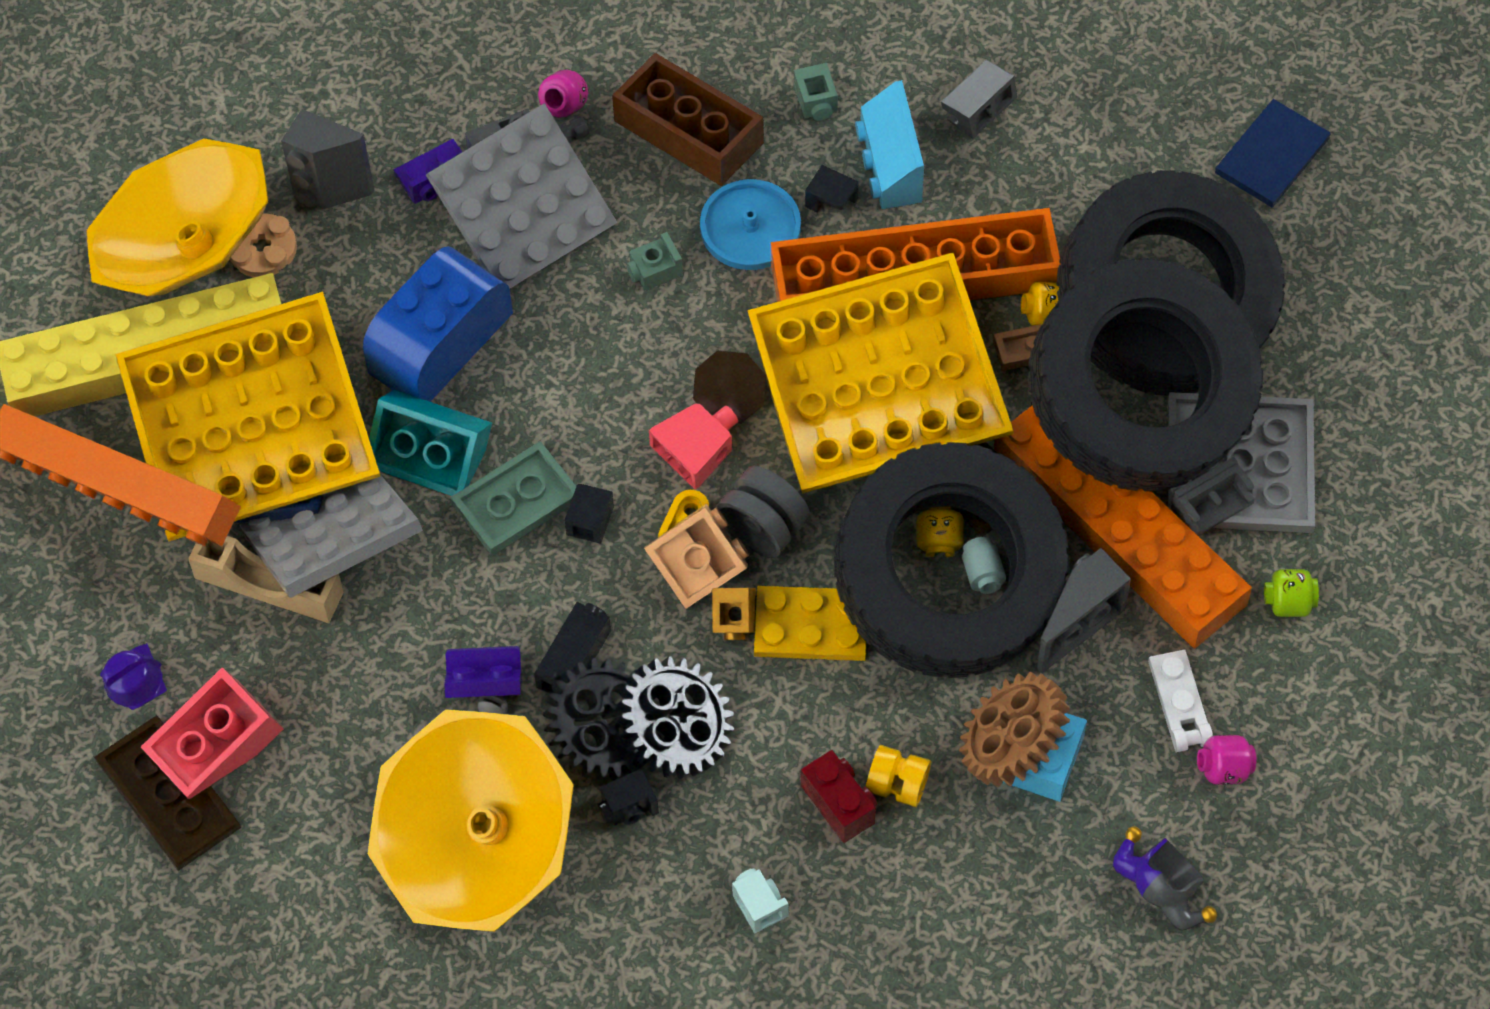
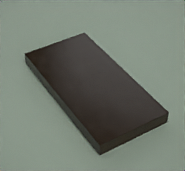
[94,715,241,871]

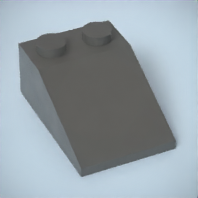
[1037,548,1131,673]

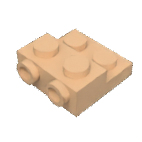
[644,504,749,609]

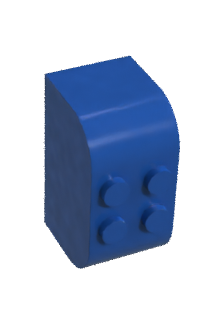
[363,246,513,402]

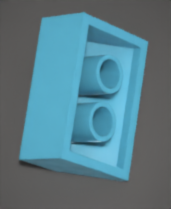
[855,80,924,209]

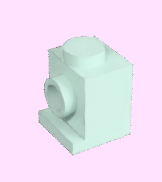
[732,868,789,933]

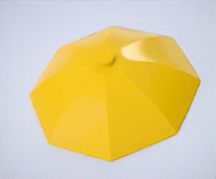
[87,138,268,296]
[367,710,574,932]

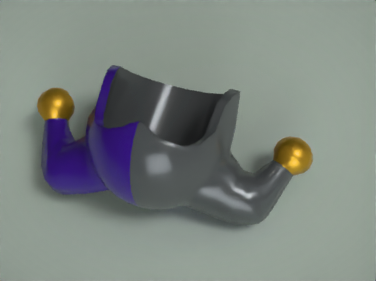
[1113,826,1217,931]

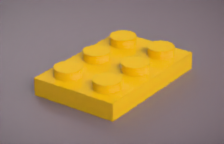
[754,586,866,661]

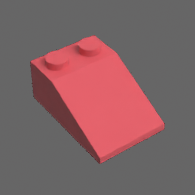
[141,668,284,799]

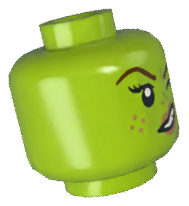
[1264,569,1319,617]

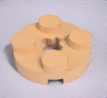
[229,213,297,277]

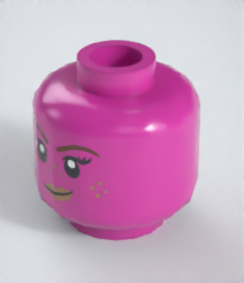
[538,69,588,118]
[1197,735,1257,785]

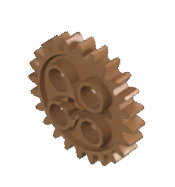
[959,672,1070,787]

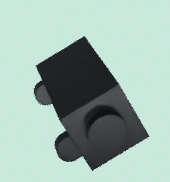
[534,602,611,694]

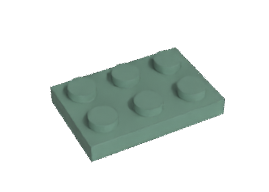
[450,441,576,556]

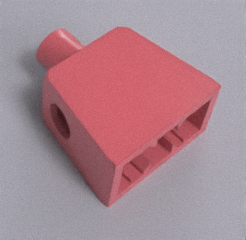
[649,404,738,490]

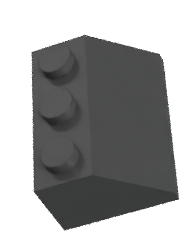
[281,109,374,209]

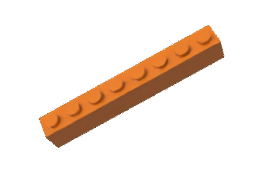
[0,404,241,547]

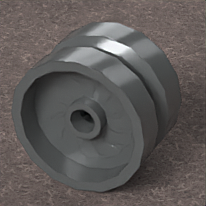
[715,466,810,558]

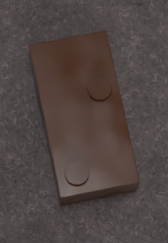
[612,53,764,186]

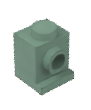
[794,63,838,121]
[626,232,683,291]

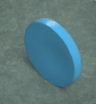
[700,179,801,270]

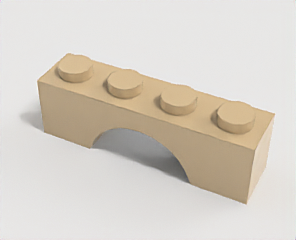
[188,536,344,623]

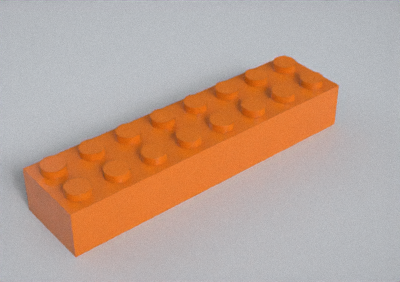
[771,208,1061,302]
[994,405,1252,649]

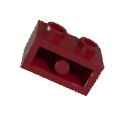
[801,750,877,843]

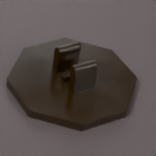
[693,350,766,424]

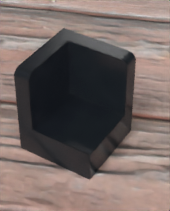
[805,165,859,213]
[564,484,614,544]

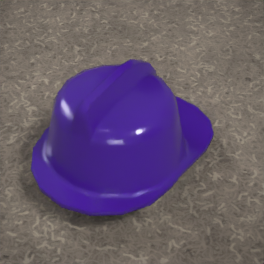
[100,643,167,710]

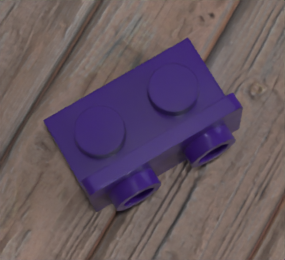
[393,139,462,204]
[444,646,522,698]

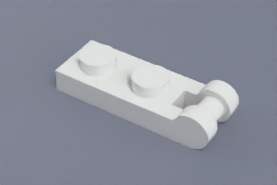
[1148,649,1213,753]

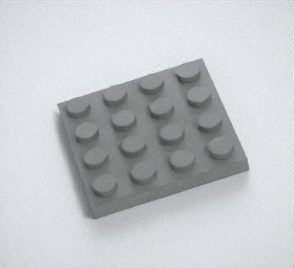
[426,103,618,289]
[1167,392,1315,533]
[239,475,423,598]

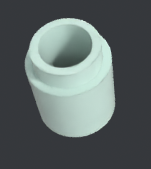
[962,537,1006,594]

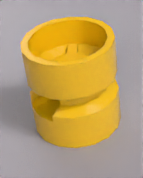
[866,744,931,808]

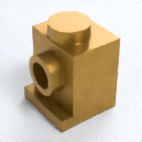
[712,588,756,640]

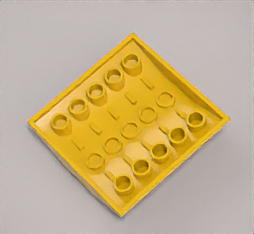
[747,253,1014,494]
[115,292,381,542]

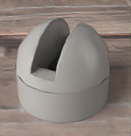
[477,696,508,714]

